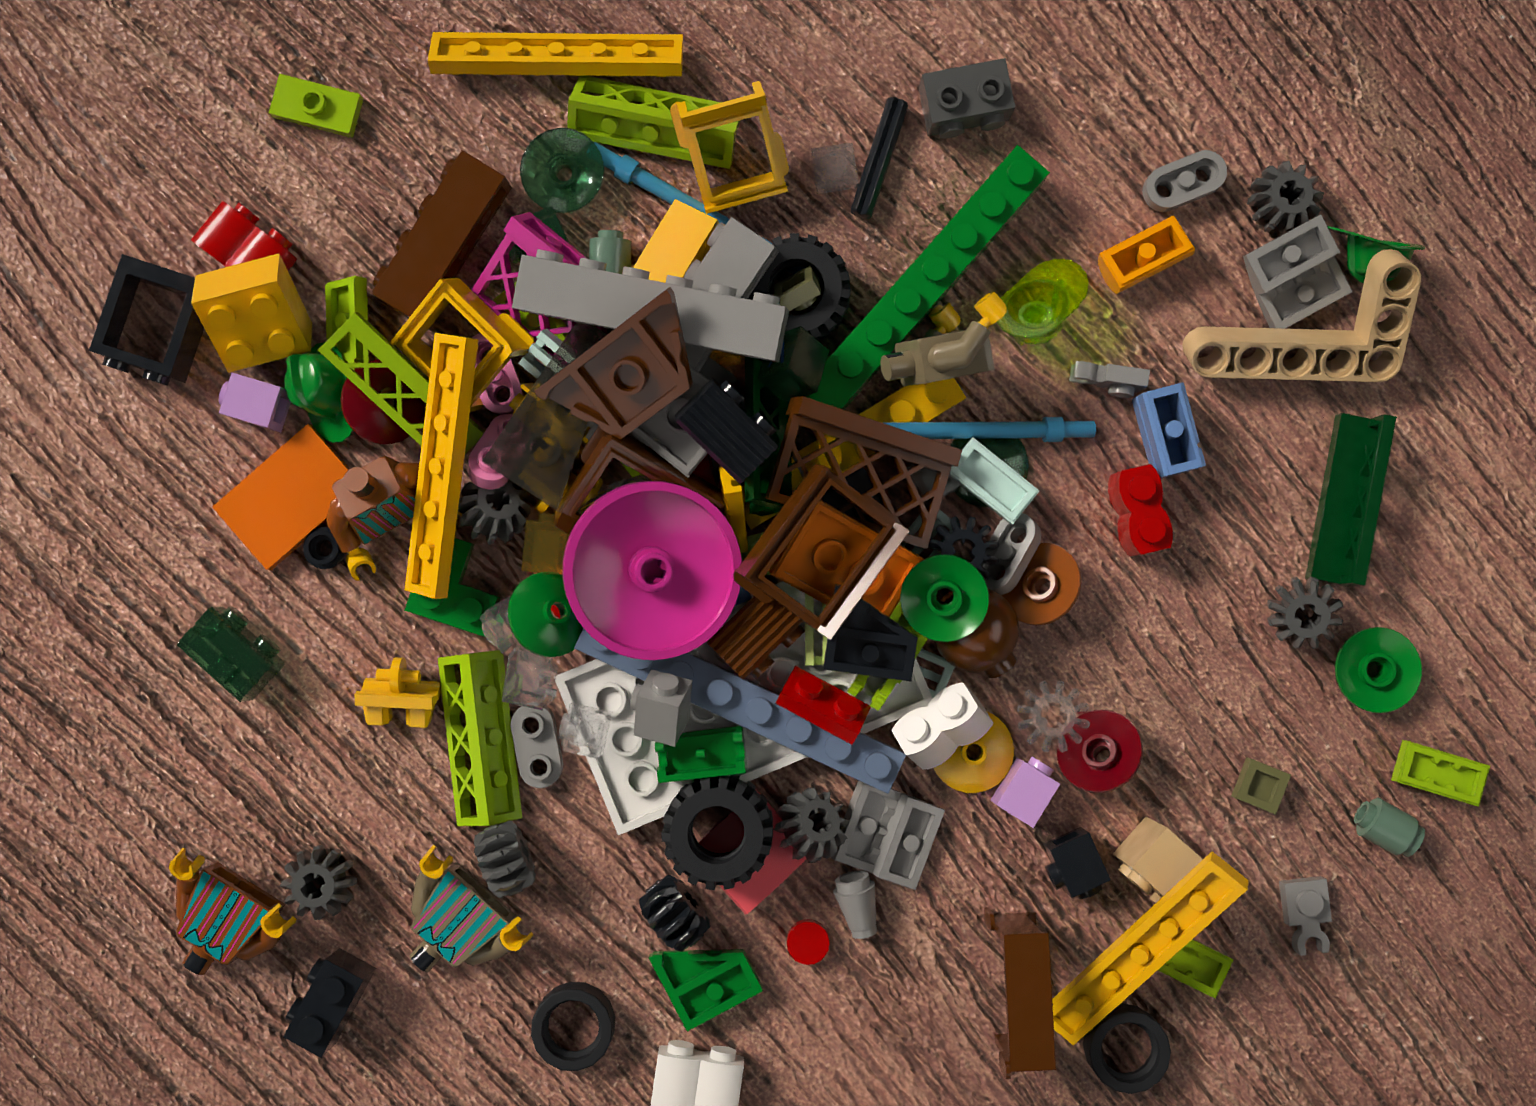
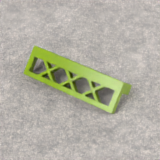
[567,75,741,169]
[318,312,485,454]
[438,649,523,826]

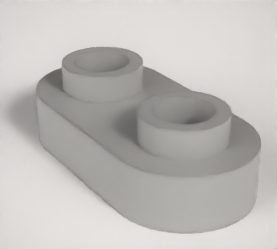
[1142,150,1227,212]
[981,513,1042,595]
[511,703,563,788]

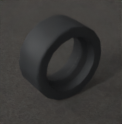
[531,982,615,1071]
[1083,1003,1171,1094]

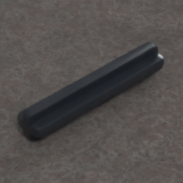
[851,97,908,219]

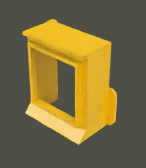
[670,81,789,214]
[389,278,535,412]

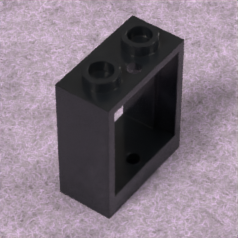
[89,254,204,386]

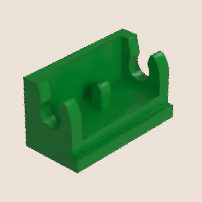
[655,725,748,783]

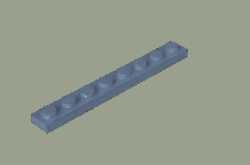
[574,628,906,794]

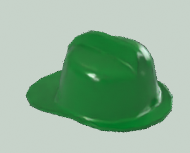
[1327,226,1426,283]
[284,342,353,443]

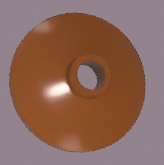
[1000,543,1082,626]

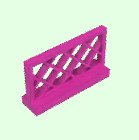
[472,212,608,366]

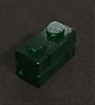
[177,606,285,702]

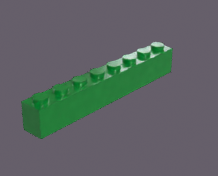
[795,145,1050,410]

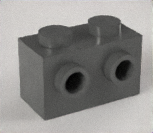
[918,58,1015,139]

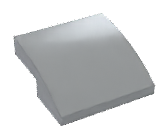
[1243,215,1352,329]
[831,780,945,890]

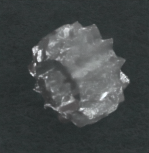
[1017,681,1090,753]

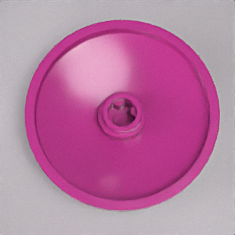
[562,481,742,660]

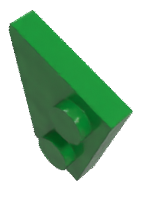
[648,949,763,1032]

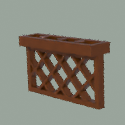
[765,396,962,549]

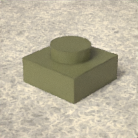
[774,265,821,311]
[1231,757,1291,815]

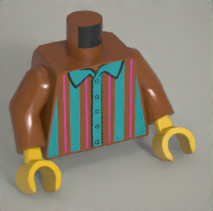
[326,456,462,581]
[169,848,297,975]

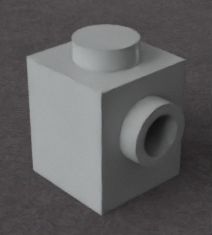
[630,669,693,747]

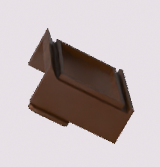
[555,426,724,535]
[733,464,910,640]
[984,907,1056,1079]

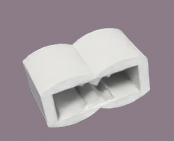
[892,683,993,770]
[651,1040,744,1106]

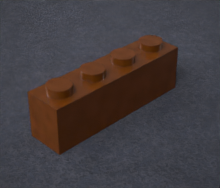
[371,150,512,319]

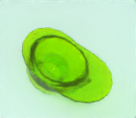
[997,259,1089,346]

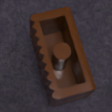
[707,596,805,680]

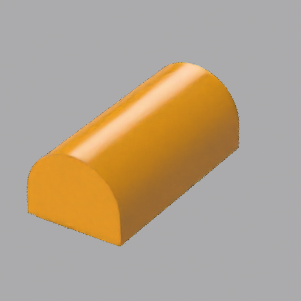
[1098,215,1195,294]

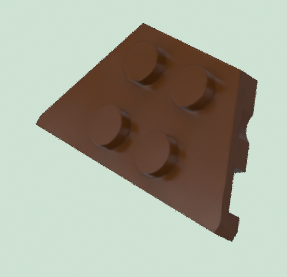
[534,287,693,440]

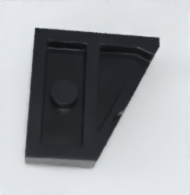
[823,584,918,682]

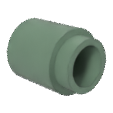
[589,230,632,274]
[1354,798,1425,857]

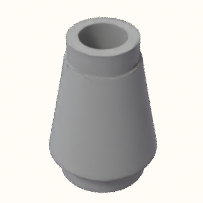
[833,871,877,939]

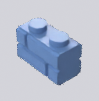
[1131,382,1206,479]

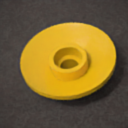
[933,711,1014,793]

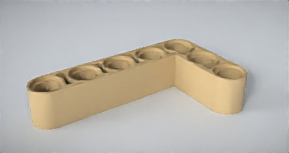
[1182,249,1421,382]

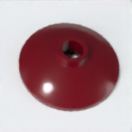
[341,360,424,445]
[1057,710,1143,793]

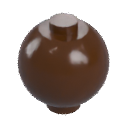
[935,589,1019,678]

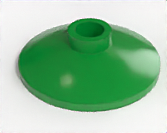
[900,555,989,642]
[508,572,583,658]
[1335,627,1422,713]

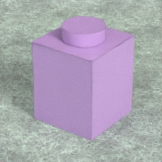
[219,372,291,433]
[991,757,1060,828]

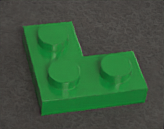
[404,538,501,637]

